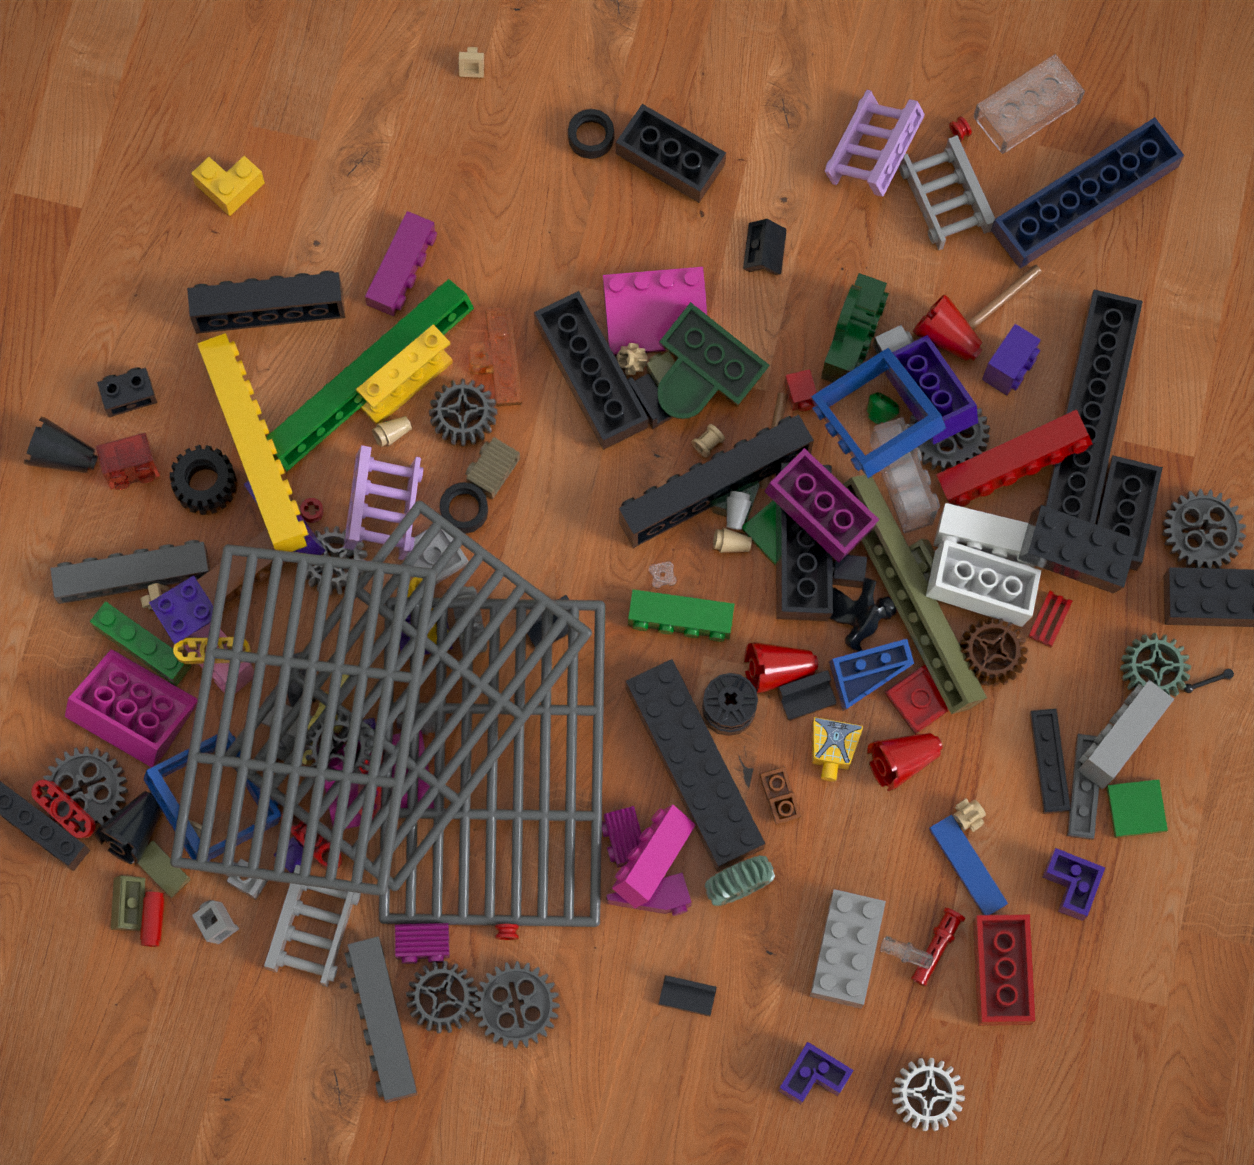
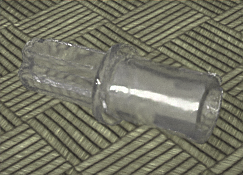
[880,936,934,969]

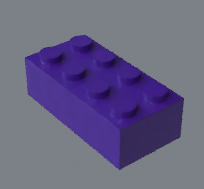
[885,335,978,445]

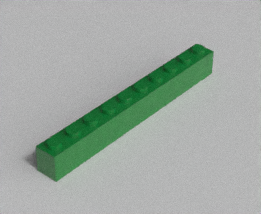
[266,279,474,471]

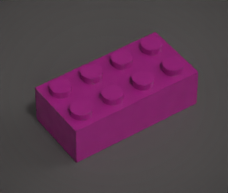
[764,448,879,562]

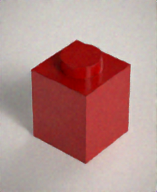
[784,369,817,412]

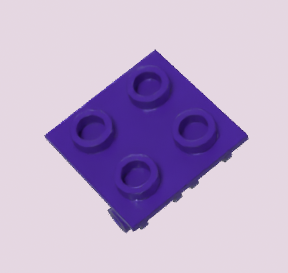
[149,576,213,644]

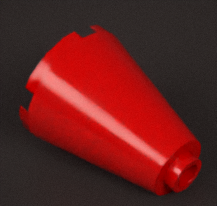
[913,294,983,361]
[744,642,818,694]
[867,733,943,791]

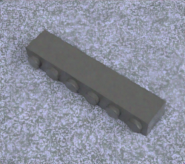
[50,540,210,604]
[345,936,418,1103]

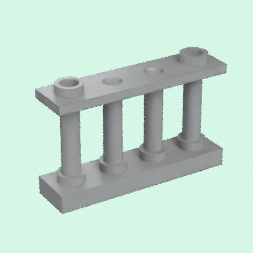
[899,136,995,250]
[264,865,361,987]

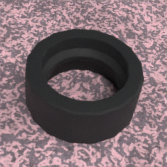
[568,109,614,159]
[439,482,488,534]

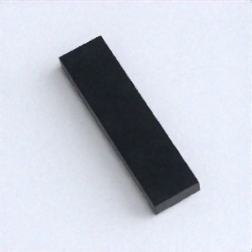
[1030,709,1071,814]

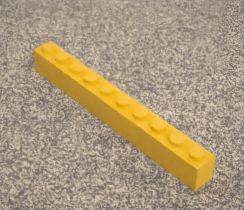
[197,333,309,552]

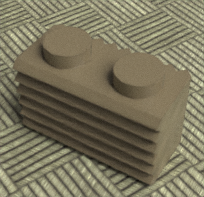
[465,437,520,500]

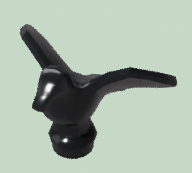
[829,578,897,652]

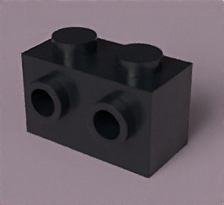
[97,367,157,417]

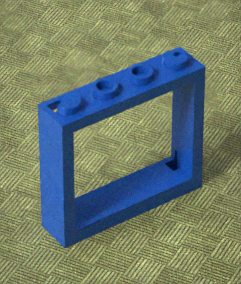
[811,348,946,478]
[143,731,282,861]

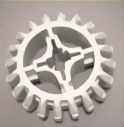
[892,1058,965,1131]

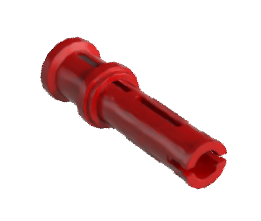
[911,907,966,987]

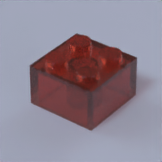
[96,432,160,490]

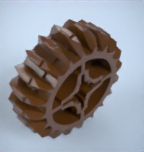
[959,617,1028,687]

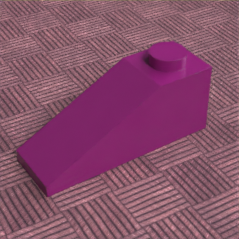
[606,873,692,916]

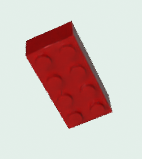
[973,914,1035,1026]

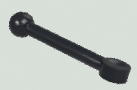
[1184,669,1234,693]

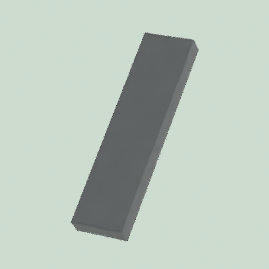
[1067,734,1099,840]

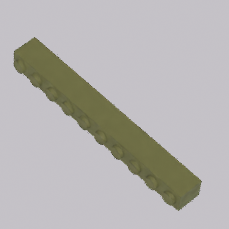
[843,475,987,715]

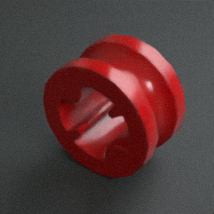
[949,116,972,142]
[300,498,324,523]
[495,924,519,940]

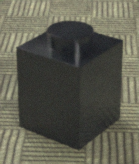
[832,555,867,588]

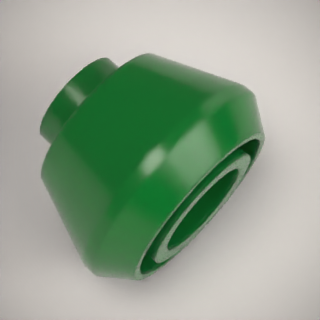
[866,392,900,425]

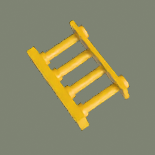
[356,325,453,425]

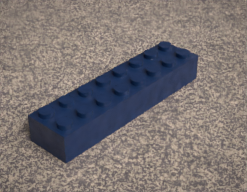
[991,117,1184,269]

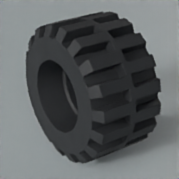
[169,445,237,515]

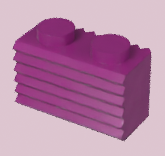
[602,806,642,868]
[395,923,450,964]

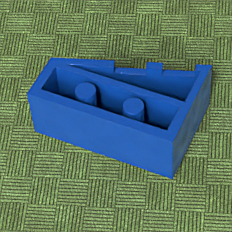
[829,639,914,711]

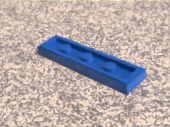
[929,814,1008,915]

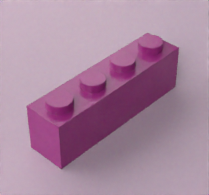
[365,211,437,317]

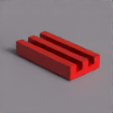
[1028,590,1073,648]

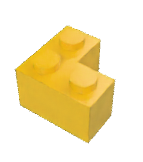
[191,156,265,216]

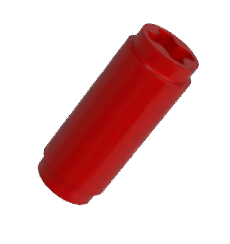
[140,892,165,947]

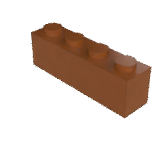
[197,529,288,611]

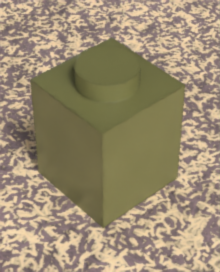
[646,351,675,387]

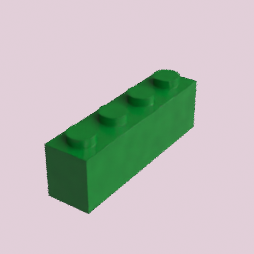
[628,589,735,642]
[89,601,192,687]

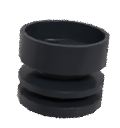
[702,673,758,736]

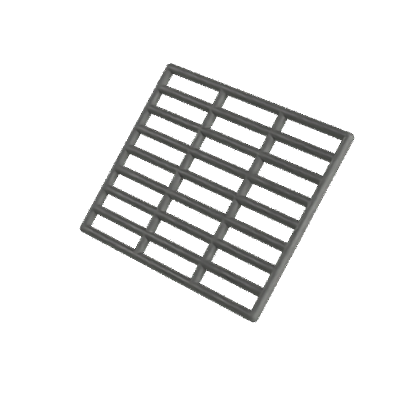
[225,501,592,891]
[170,544,437,896]
[379,597,605,927]

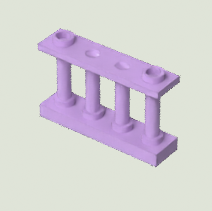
[825,90,925,197]
[343,445,423,560]

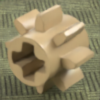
[617,343,647,375]
[953,798,986,832]

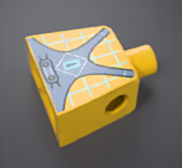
[812,717,863,782]

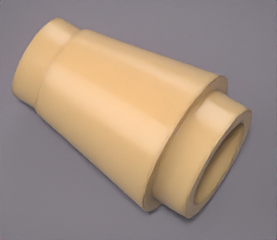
[372,416,412,447]
[713,527,752,553]

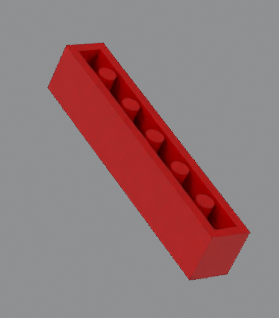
[936,409,1093,507]

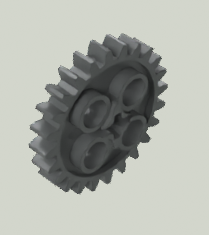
[908,408,990,472]
[1162,489,1246,569]
[41,747,128,831]
[473,961,560,1049]

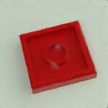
[884,664,949,735]

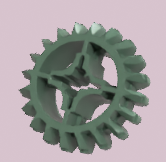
[1120,633,1191,697]
[704,855,775,906]

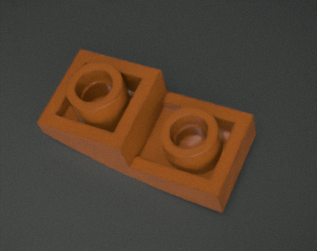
[759,766,801,825]

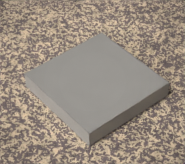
[398,529,469,585]

